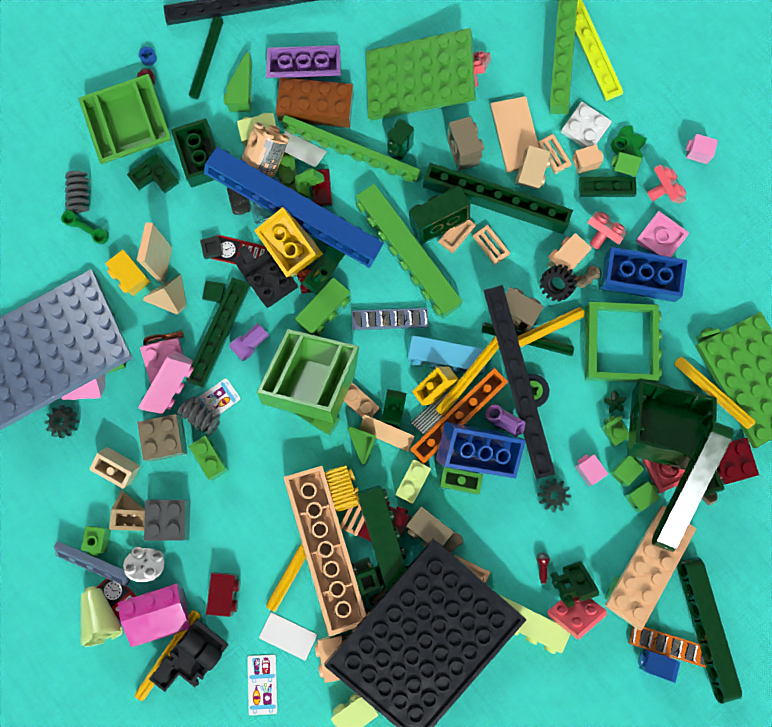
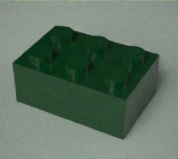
[170,118,217,188]
[409,186,471,245]

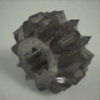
[227,187,251,215]
[44,405,80,439]
[537,478,571,512]

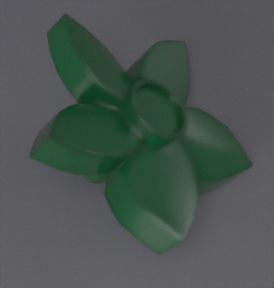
[604,390,627,413]

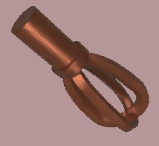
[143,330,184,345]

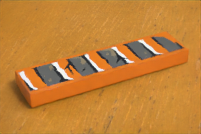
[628,626,706,668]

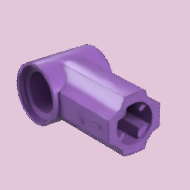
[229,323,269,361]
[486,405,526,437]

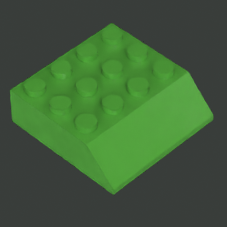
[78,74,172,164]
[257,329,359,423]

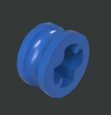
[139,47,157,66]

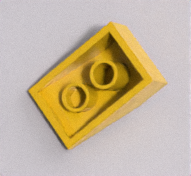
[254,207,323,277]

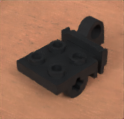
[232,245,298,308]
[149,619,228,692]

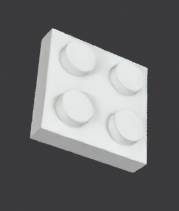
[560,102,612,148]

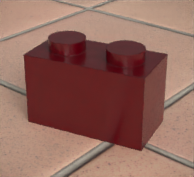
[206,572,241,617]

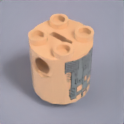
[241,122,290,177]

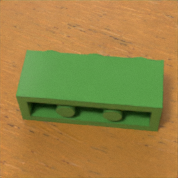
[295,277,351,336]

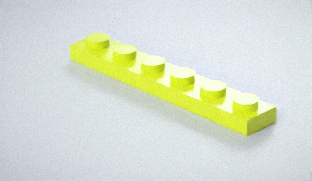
[575,0,623,101]

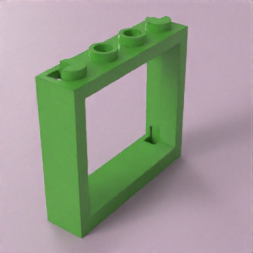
[585,302,662,383]

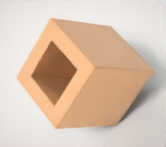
[572,144,603,174]

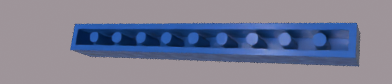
[204,147,384,268]

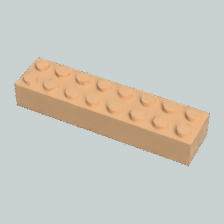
[283,466,366,636]

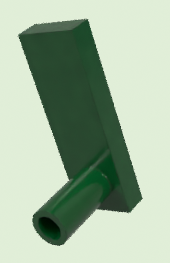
[301,245,345,295]

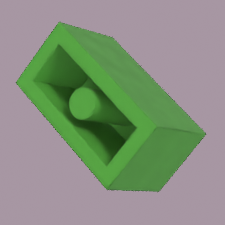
[189,435,229,481]
[439,467,483,495]

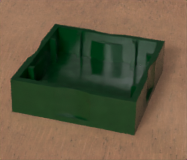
[627,379,717,470]

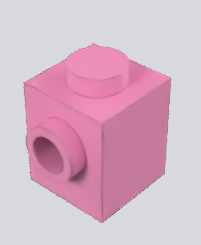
[685,134,718,164]
[575,454,608,486]

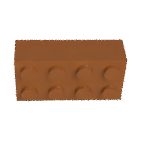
[276,78,354,128]

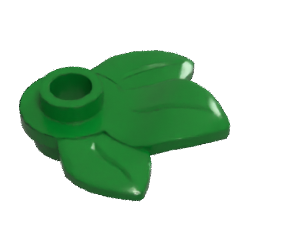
[611,125,647,158]

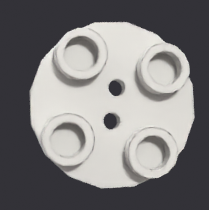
[123,547,165,582]

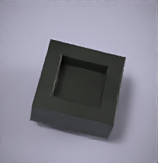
[200,236,223,260]

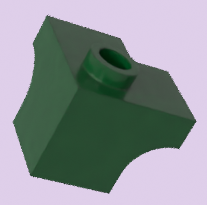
[351,557,384,596]

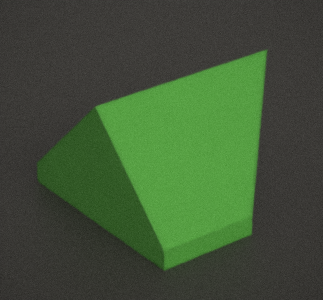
[347,427,377,466]

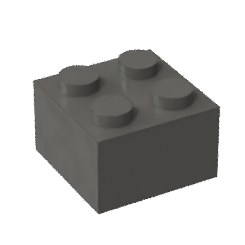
[144,500,191,541]

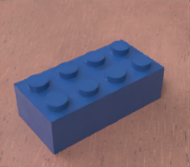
[601,247,687,302]
[436,422,526,479]

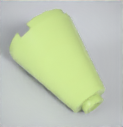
[81,586,123,647]

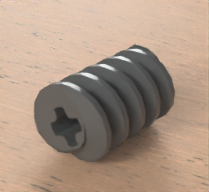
[65,171,90,213]
[177,396,220,436]

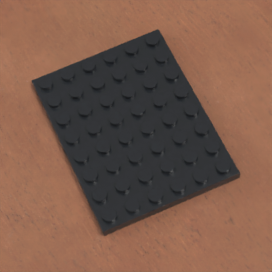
[324,538,527,727]

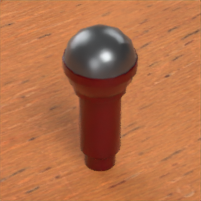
[536,552,550,584]

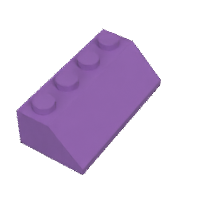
[266,45,342,78]

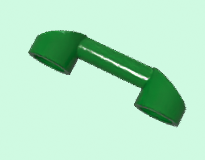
[61,210,109,245]

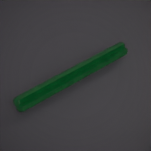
[189,17,223,100]
[481,322,574,356]

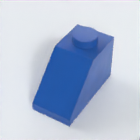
[638,649,680,683]

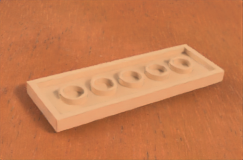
[604,506,696,630]

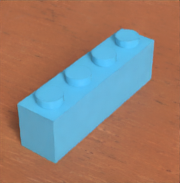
[408,335,485,377]

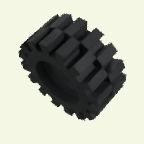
[539,264,577,302]

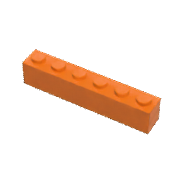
[410,368,508,464]

